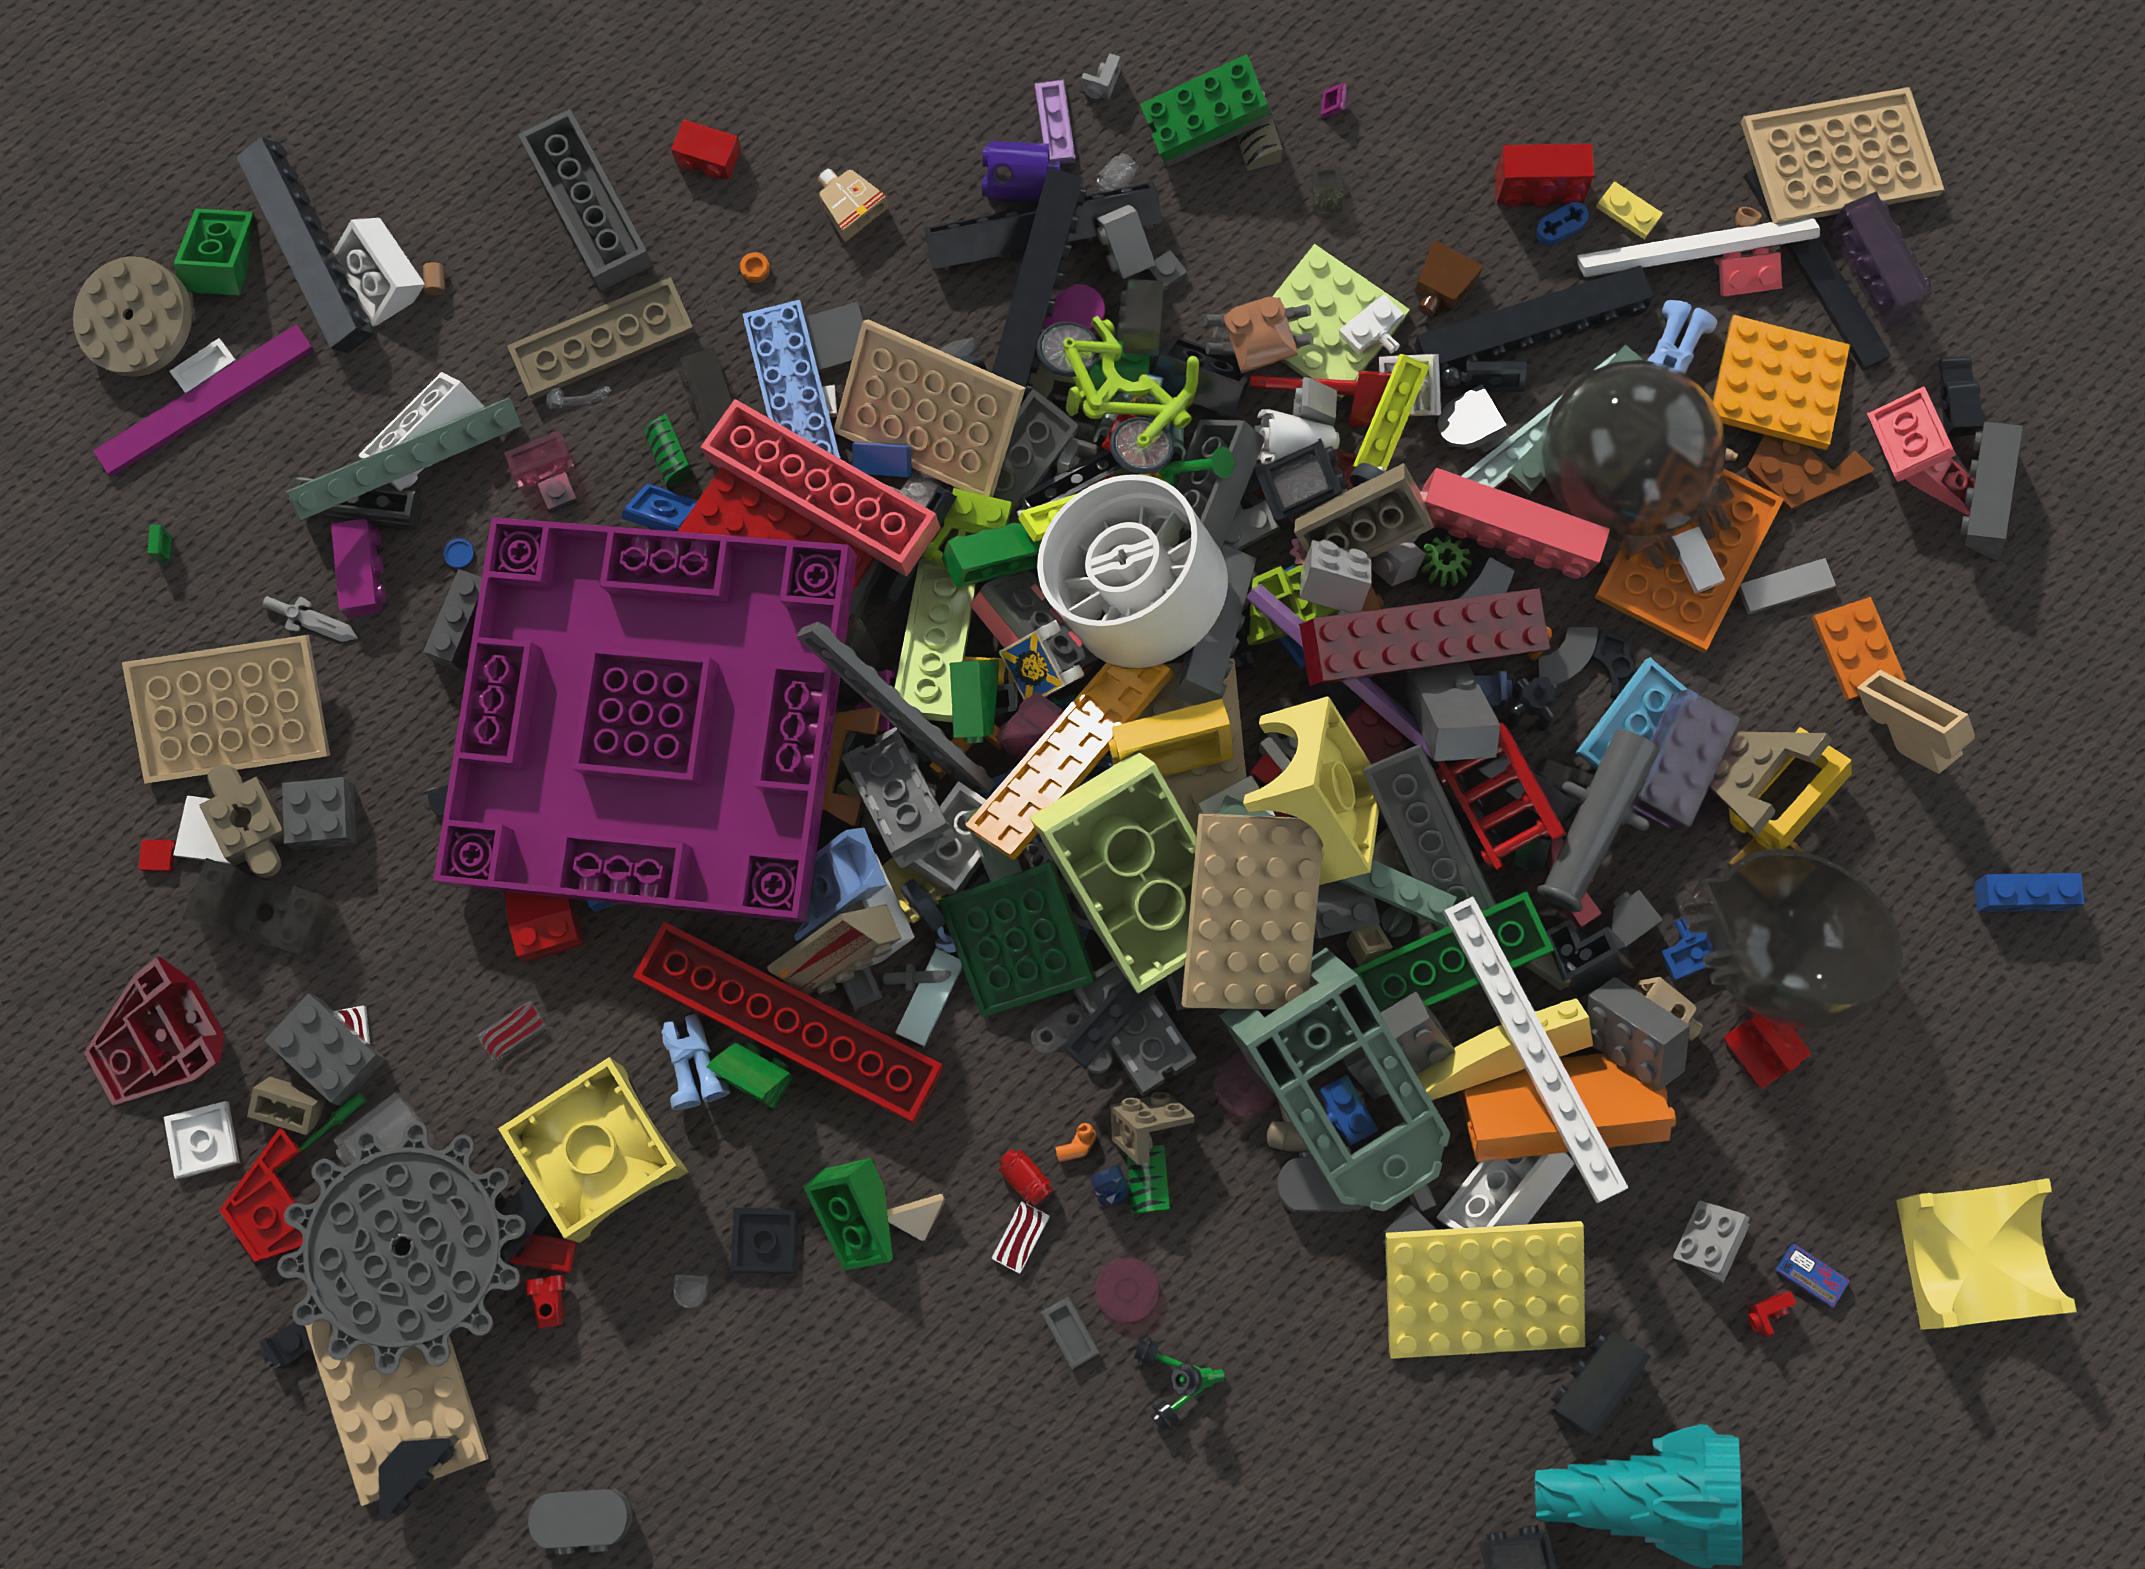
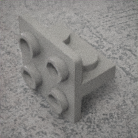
[1673,1201,1750,1283]

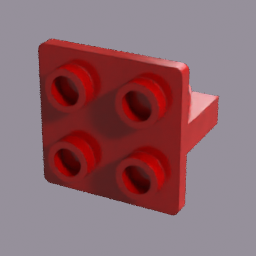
[1723,1003,1811,1089]

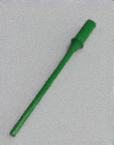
[276,1092,367,1173]

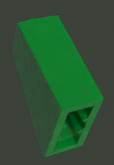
[949,659,999,743]

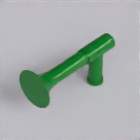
[1158,446,1234,487]

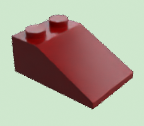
[504,892,585,962]

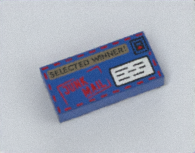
[1775,1244,1850,1308]

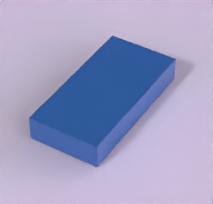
[852,442,912,477]

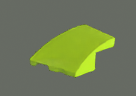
[1247,564,1336,646]

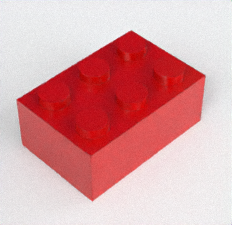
[1495,144,1594,207]

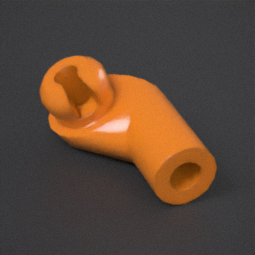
[1055,1123,1096,1162]

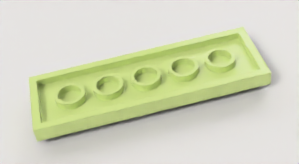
[895,559,978,722]

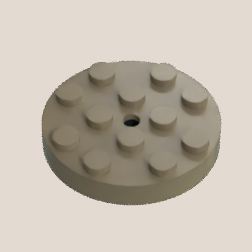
[73,257,192,377]

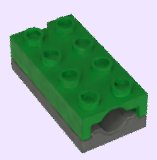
[1140,54,1274,167]

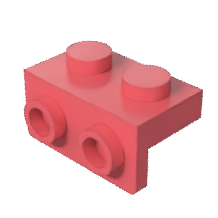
[1714,246,1782,297]

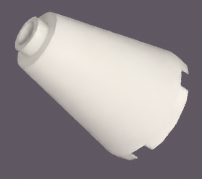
[1254,409,1339,467]

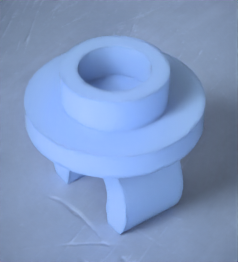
[935,926,957,953]

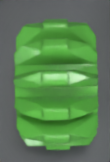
[1421,535,1472,588]

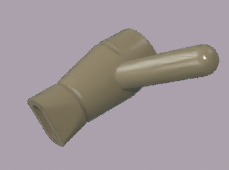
[1267,1098,1310,1152]

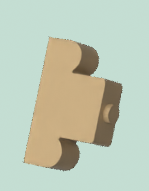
[1857,670,1975,774]

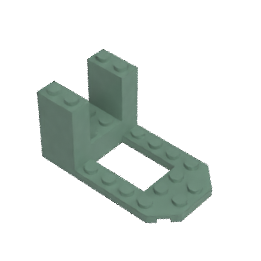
[1220,948,1451,1211]

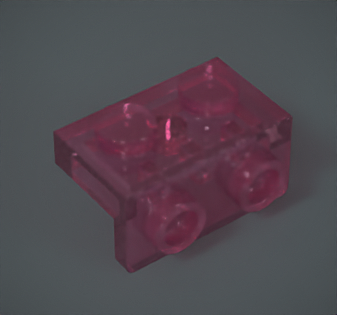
[504,430,574,488]

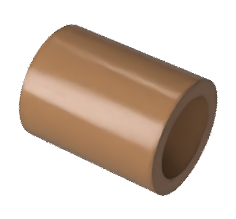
[423,262,445,295]

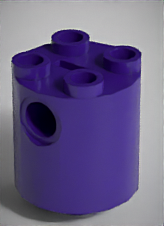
[982,141,1060,203]

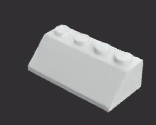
[358,372,484,491]
[1436,1152,1574,1229]

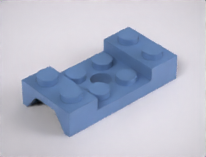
[794,828,887,941]

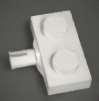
[1339,294,1404,355]

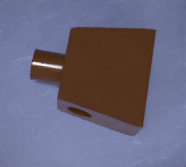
[1415,240,1484,317]

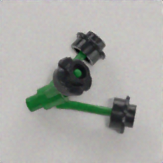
[1134,1337,1225,1431]

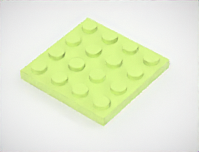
[1272,244,1410,402]

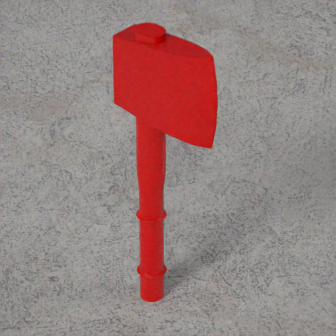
[1250,371,1392,428]

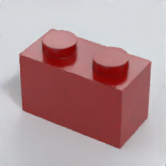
[671,119,741,179]

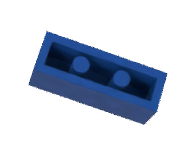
[1974,873,2084,912]

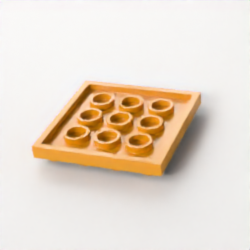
[1709,315,1850,450]

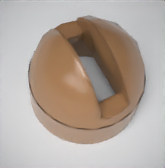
[1735,207,1761,228]

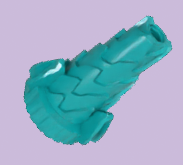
[1535,1424,1742,1568]

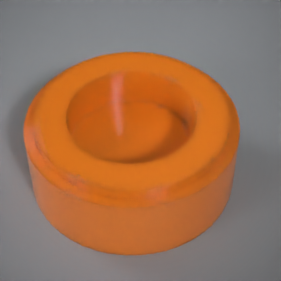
[740,252,770,283]

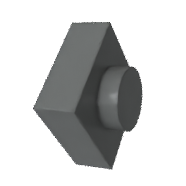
[1146,250,1187,292]

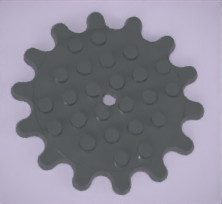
[277,1121,526,1375]

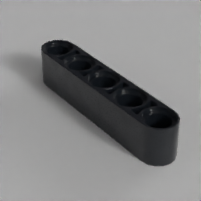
[1474,753,1580,827]

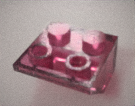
[996,691,1064,765]

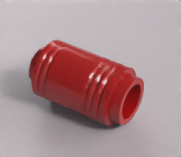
[998,1149,1053,1207]

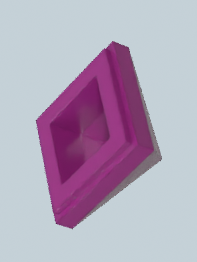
[1321,82,1347,118]

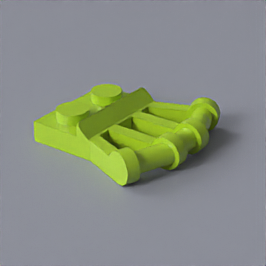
[923,488,1013,574]

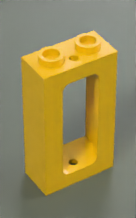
[1108,699,1234,777]
[1729,727,1852,854]

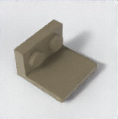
[1110,1092,1195,1164]

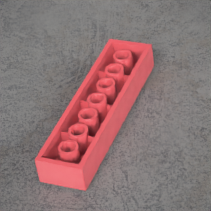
[701,399,941,577]

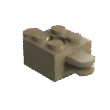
[199,764,284,878]

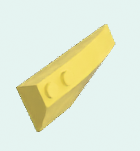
[1417,998,1593,1101]

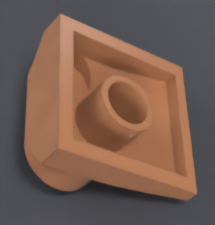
[1223,297,1298,373]

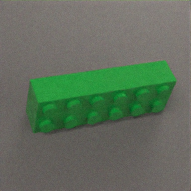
[1352,891,1555,1013]

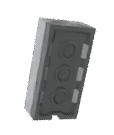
[841,727,956,869]
[1073,960,1196,1097]

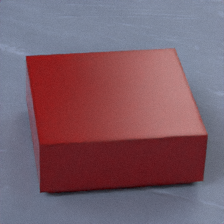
[138,839,176,872]

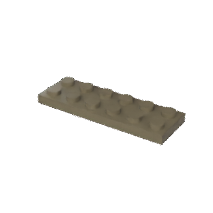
[507,277,695,400]

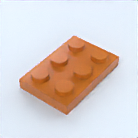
[1811,597,1906,702]

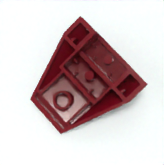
[84,957,225,1105]

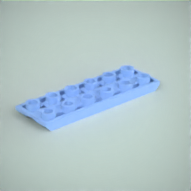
[743,300,840,459]

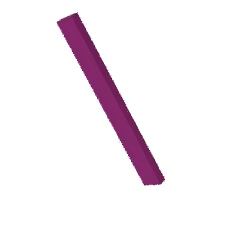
[93,324,315,477]

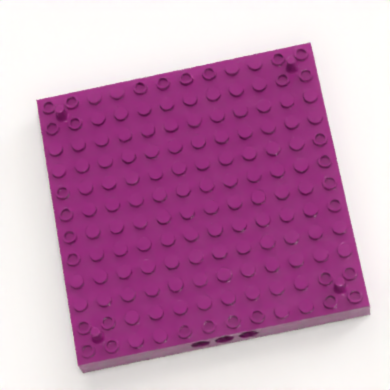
[433,517,857,923]

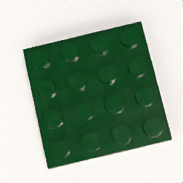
[938,861,1097,1017]

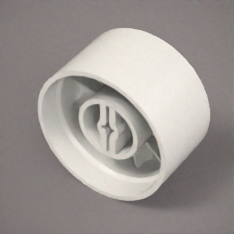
[1037,475,1228,668]

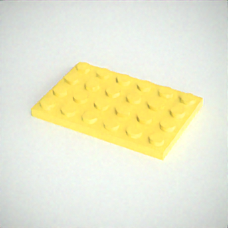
[1385,1221,1585,1359]

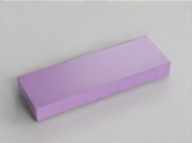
[1035,80,1075,164]

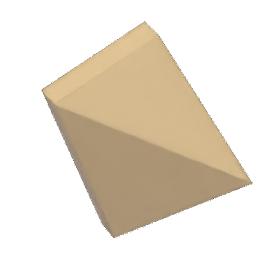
[887,1194,946,1241]

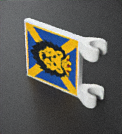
[999,620,1084,706]

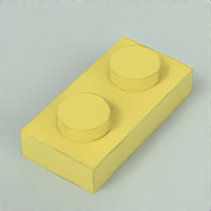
[1596,181,1663,239]

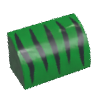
[644,414,694,488]
[1126,1145,1170,1214]

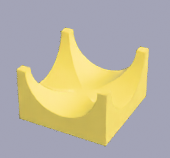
[1243,696,1380,885]
[498,1057,688,1243]
[1896,1179,2076,1330]

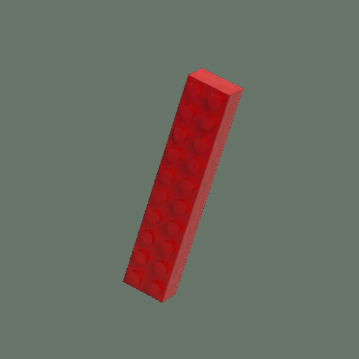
[633,922,944,1125]

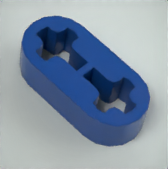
[1536,202,1589,246]

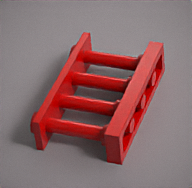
[1436,723,1567,871]

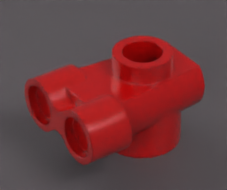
[525,1275,566,1329]

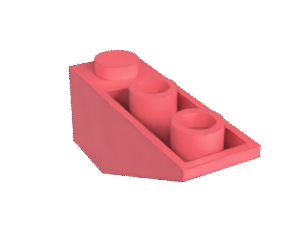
[1906,458,1975,516]

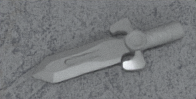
[262,596,358,642]

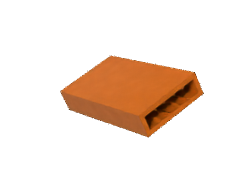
[1458,1053,1676,1162]

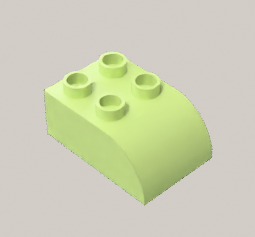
[1029,751,1197,993]

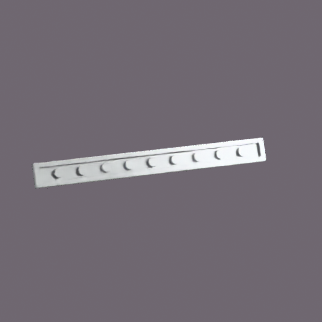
[1443,897,1628,1203]

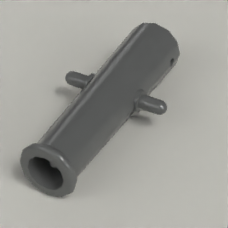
[1537,729,1660,912]

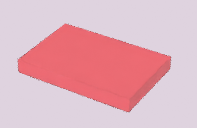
[1867,386,1956,482]

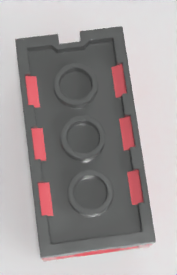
[970,570,1100,698]

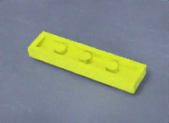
[1353,354,1430,472]

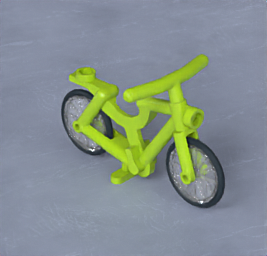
[1037,316,1199,474]

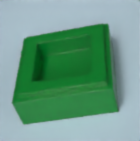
[147,525,172,562]

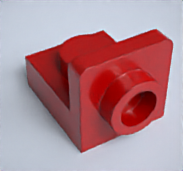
[1748,1291,1797,1337]

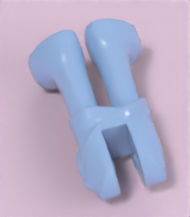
[1644,300,1718,390]
[661,1013,730,1110]

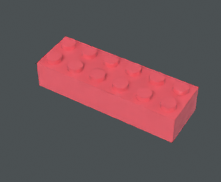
[1421,468,1610,579]

